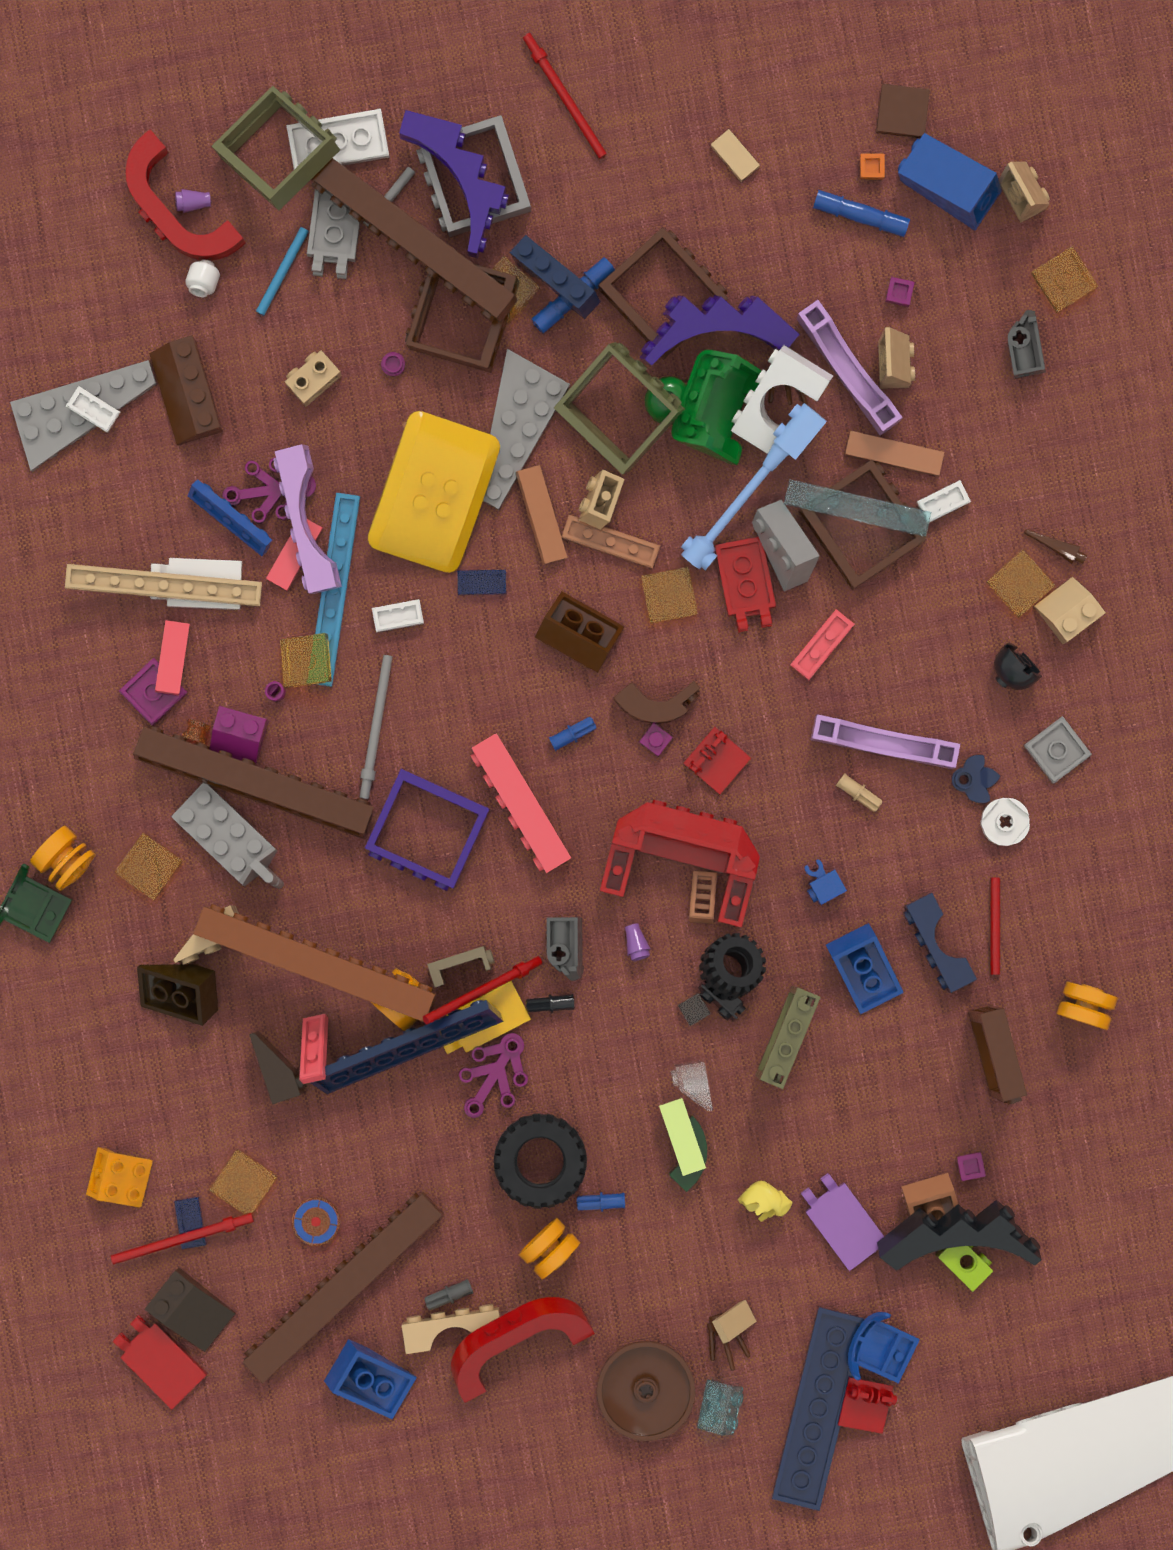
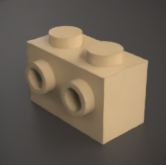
[285,350,342,407]
[579,470,624,530]

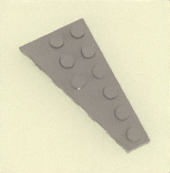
[483,349,570,510]
[10,360,157,472]

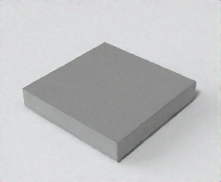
[1023,716,1092,784]

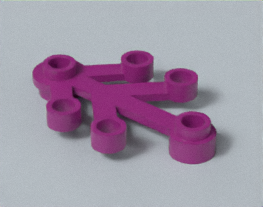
[222,457,316,524]
[458,1033,528,1118]

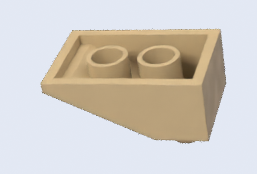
[999,161,1050,223]
[878,327,915,389]

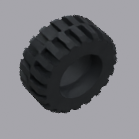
[493,1113,587,1209]

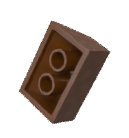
[535,591,624,673]

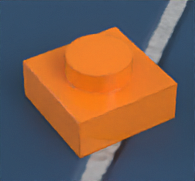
[860,154,885,180]

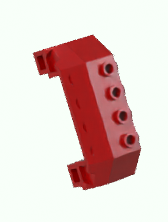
[600,800,760,927]

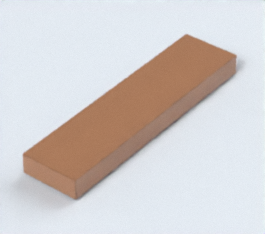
[845,431,944,476]
[515,465,568,565]
[561,515,660,569]

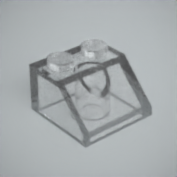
[670,1060,713,1111]

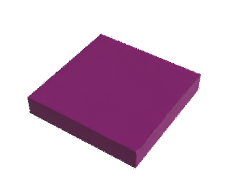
[119,658,188,726]

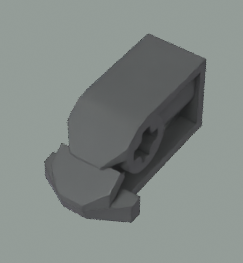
[1008,310,1046,379]
[547,917,584,981]

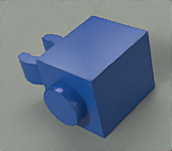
[804,859,847,905]

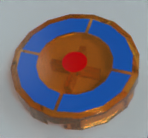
[292,1197,340,1246]

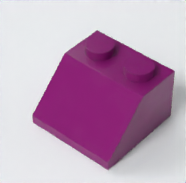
[209,706,269,766]

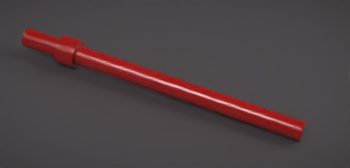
[523,33,607,159]
[423,956,542,1025]
[111,1213,254,1265]

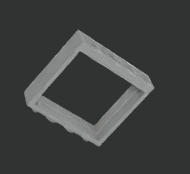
[416,115,531,237]

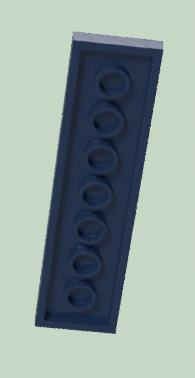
[311,1000,504,1094]
[772,1306,866,1511]

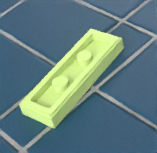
[659,1098,706,1176]

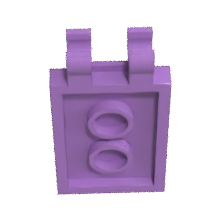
[801,1173,884,1271]

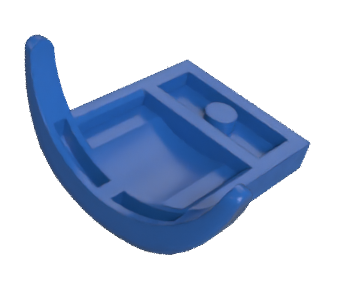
[848,1312,920,1384]

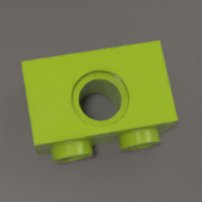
[935,1246,993,1292]

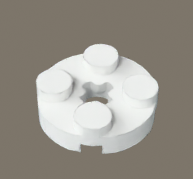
[980,798,1030,846]

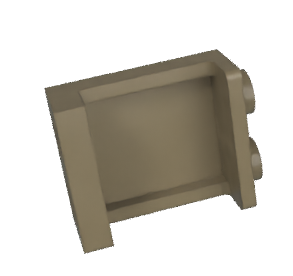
[427,946,495,988]

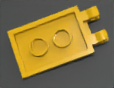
[443,981,531,1054]

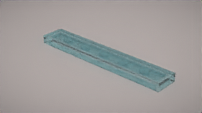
[784,479,932,537]

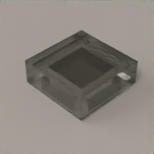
[677,993,711,1026]

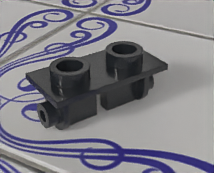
[698,980,746,1021]

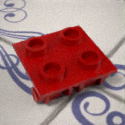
[683,727,751,795]
[838,1377,897,1434]

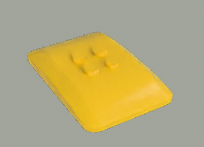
[368,411,500,573]

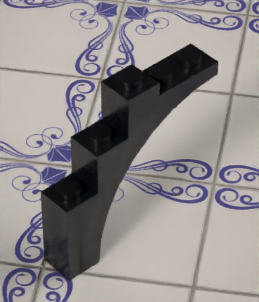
[877,1200,1042,1271]

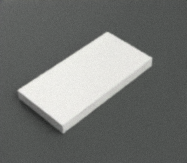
[286,109,389,169]

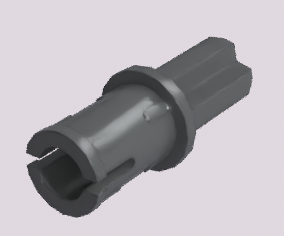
[424,1279,473,1310]

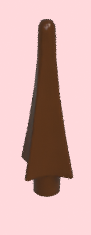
[1024,529,1087,564]

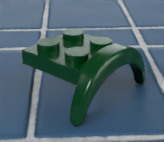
[0,863,73,943]

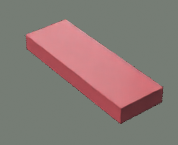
[266,519,323,591]
[790,609,855,681]
[155,620,190,696]
[299,1014,328,1084]

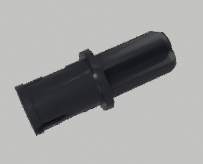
[526,994,575,1014]

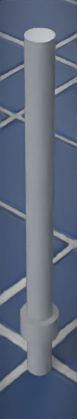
[359,655,393,799]

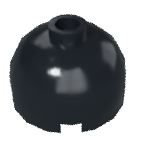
[994,642,1042,690]

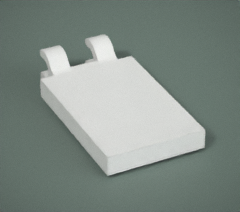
[150,558,243,610]

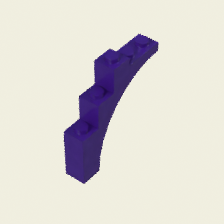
[399,110,509,259]
[639,295,800,365]

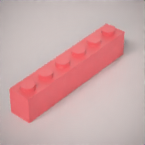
[470,733,572,873]

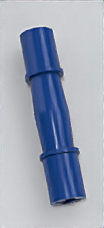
[813,190,910,237]
[531,257,615,334]

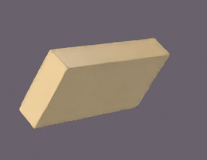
[710,129,760,182]
[712,1300,757,1344]

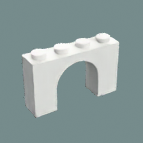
[731,345,833,454]

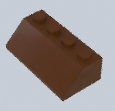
[149,335,223,446]

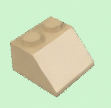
[1034,577,1106,644]

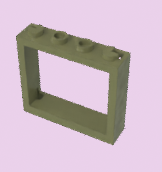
[211,86,340,211]
[554,342,685,475]
[755,986,820,1089]

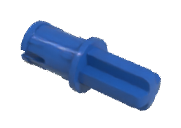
[549,717,596,751]
[576,1192,625,1212]

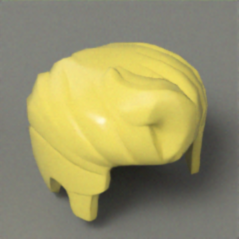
[738,1181,792,1222]

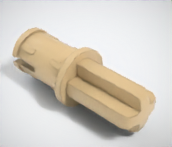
[836,773,882,812]

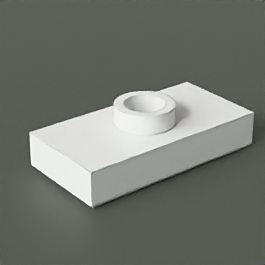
[66,386,120,433]
[916,480,971,524]
[372,599,424,633]

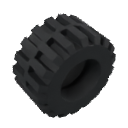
[699,933,766,999]

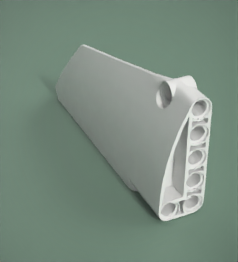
[961,1376,1173,1550]

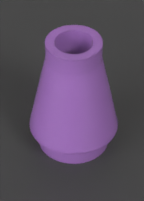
[175,189,211,213]
[625,924,651,961]

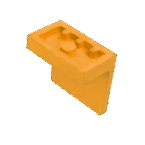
[86,1147,152,1207]

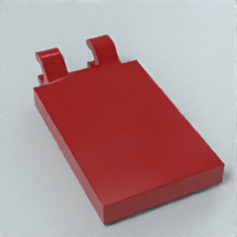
[714,537,776,633]
[113,1315,207,1410]

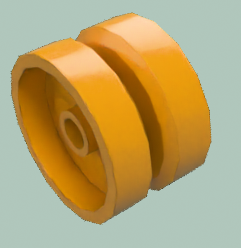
[1056,981,1118,1030]
[519,1217,581,1280]

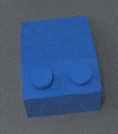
[826,923,904,1014]
[324,1339,417,1419]

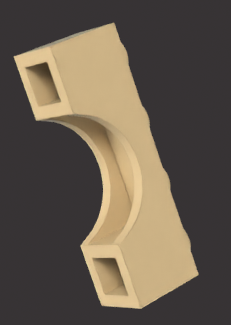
[402,1304,501,1354]

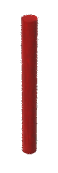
[990,877,1000,975]

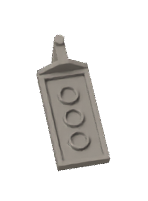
[171,783,284,889]

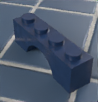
[509,235,601,320]
[903,893,977,993]

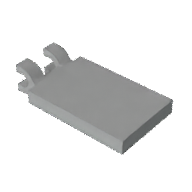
[307,190,360,279]

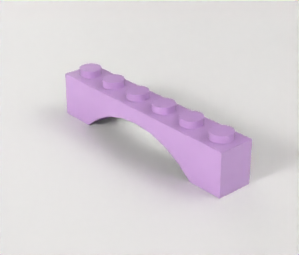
[796,300,903,436]
[274,444,342,594]
[810,714,960,769]

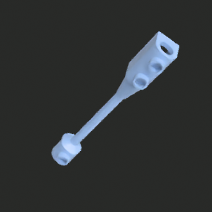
[681,403,827,570]

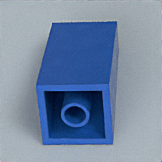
[898,133,1002,230]

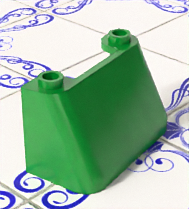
[671,350,762,465]

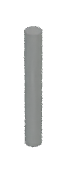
[363,167,415,227]

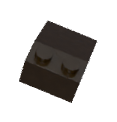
[137,964,218,1026]
[249,1031,307,1105]
[145,1267,235,1352]

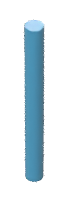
[256,227,309,316]

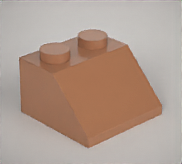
[901,1173,958,1220]

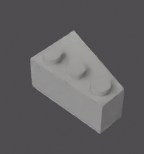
[752,500,820,591]

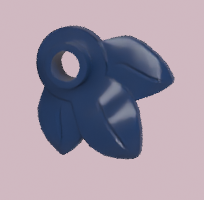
[952,755,1000,803]

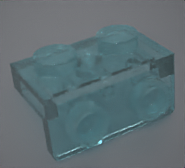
[697,1380,743,1436]

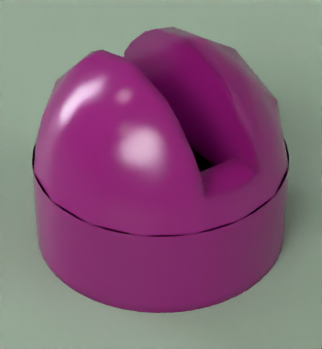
[265,681,286,702]

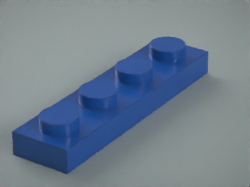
[188,479,272,556]

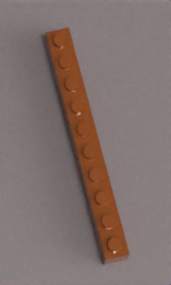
[193,904,436,1022]

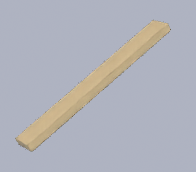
[65,564,262,607]

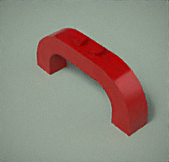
[126,129,246,261]
[451,1297,595,1403]

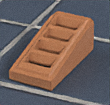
[689,871,717,924]

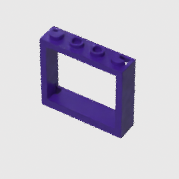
[365,769,490,891]

